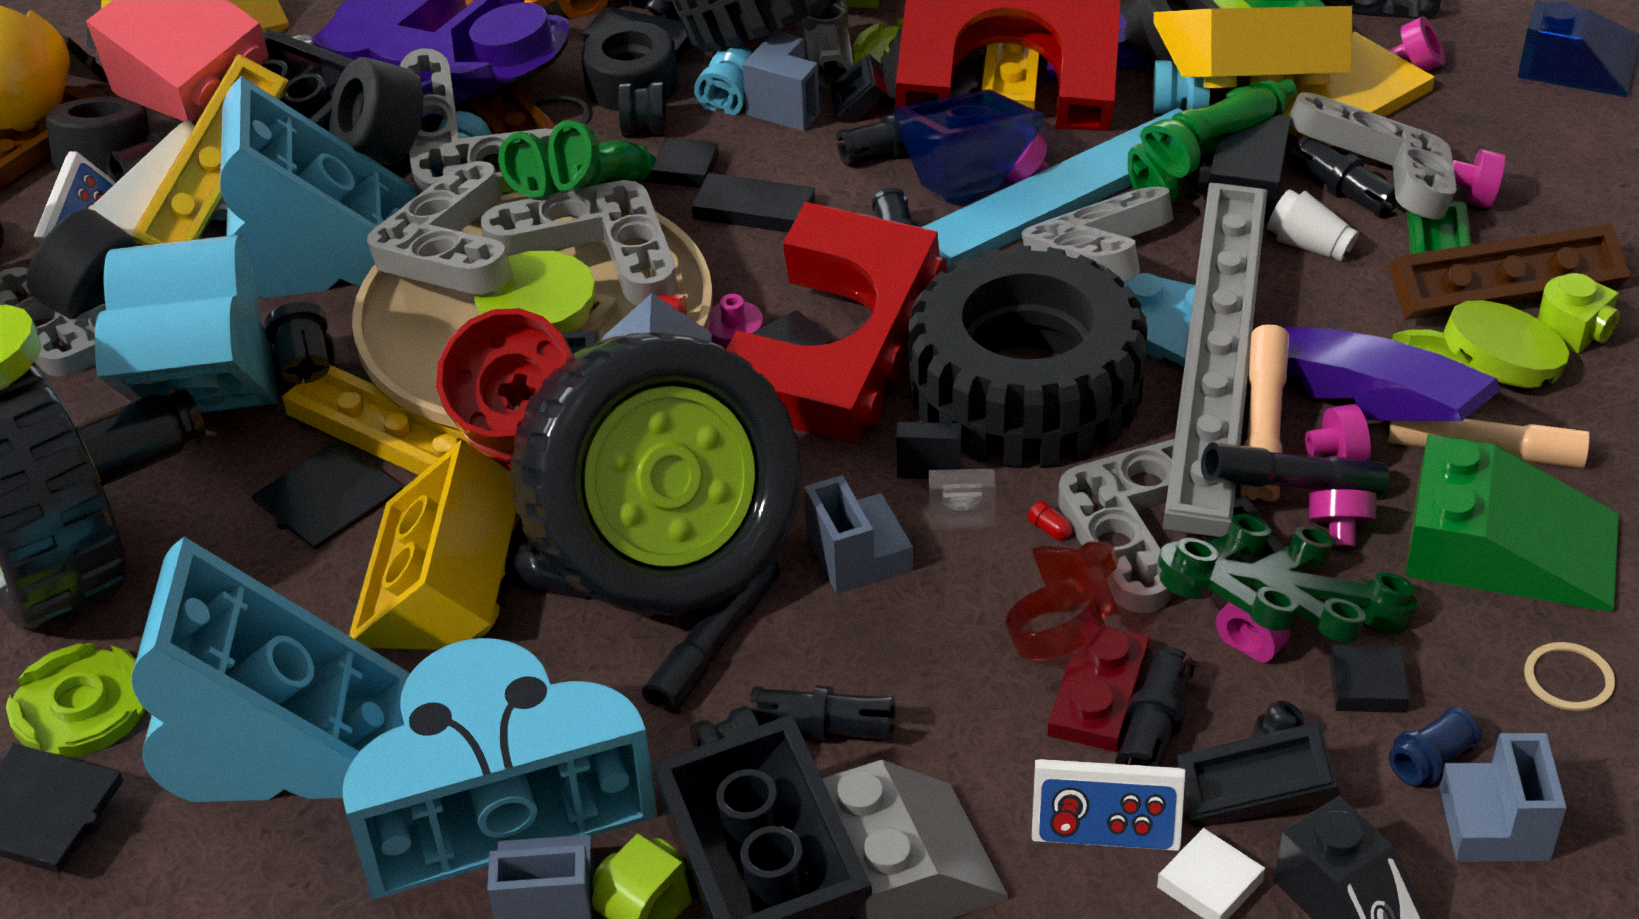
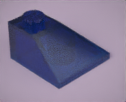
[1517,0,1639,97]
[893,89,1044,203]

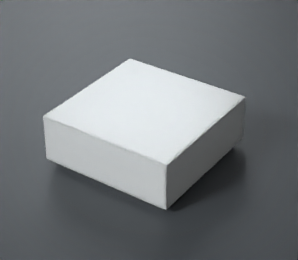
[1157,828,1265,919]

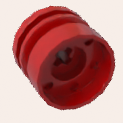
[436,308,573,471]

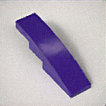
[1249,327,1501,422]

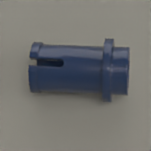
[1389,706,1482,786]

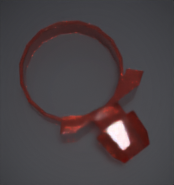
[1004,541,1119,660]

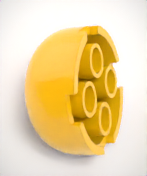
[0,5,70,132]

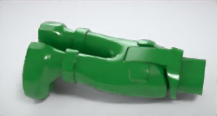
[1127,78,1297,204]
[498,120,656,198]

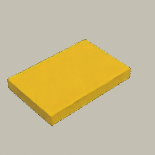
[1284,32,1435,147]

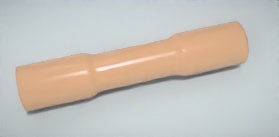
[1240,325,1289,502]
[1387,419,1589,469]

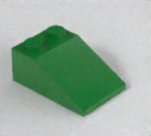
[1405,434,1619,612]

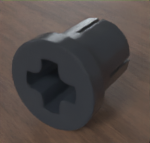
[264,302,330,384]

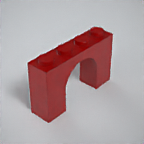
[895,0,1120,131]
[725,202,947,445]

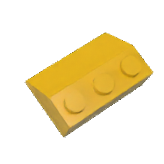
[1154,6,1352,88]
[349,440,520,650]

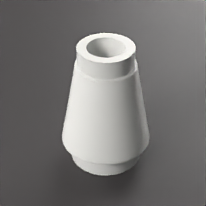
[1267,189,1359,262]

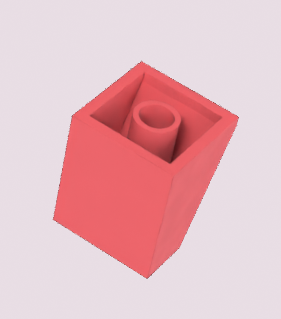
[86,0,270,122]

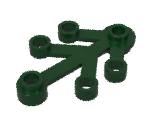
[1158,514,1417,643]

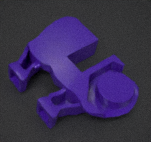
[312,0,570,124]

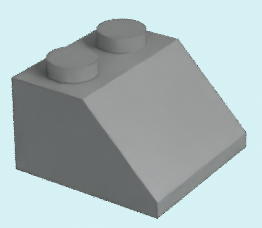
[822,760,1008,919]

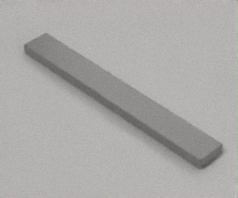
[1163,183,1267,537]

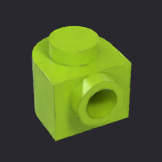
[1537,273,1620,354]
[592,833,692,919]

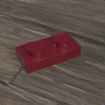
[1047,621,1150,752]

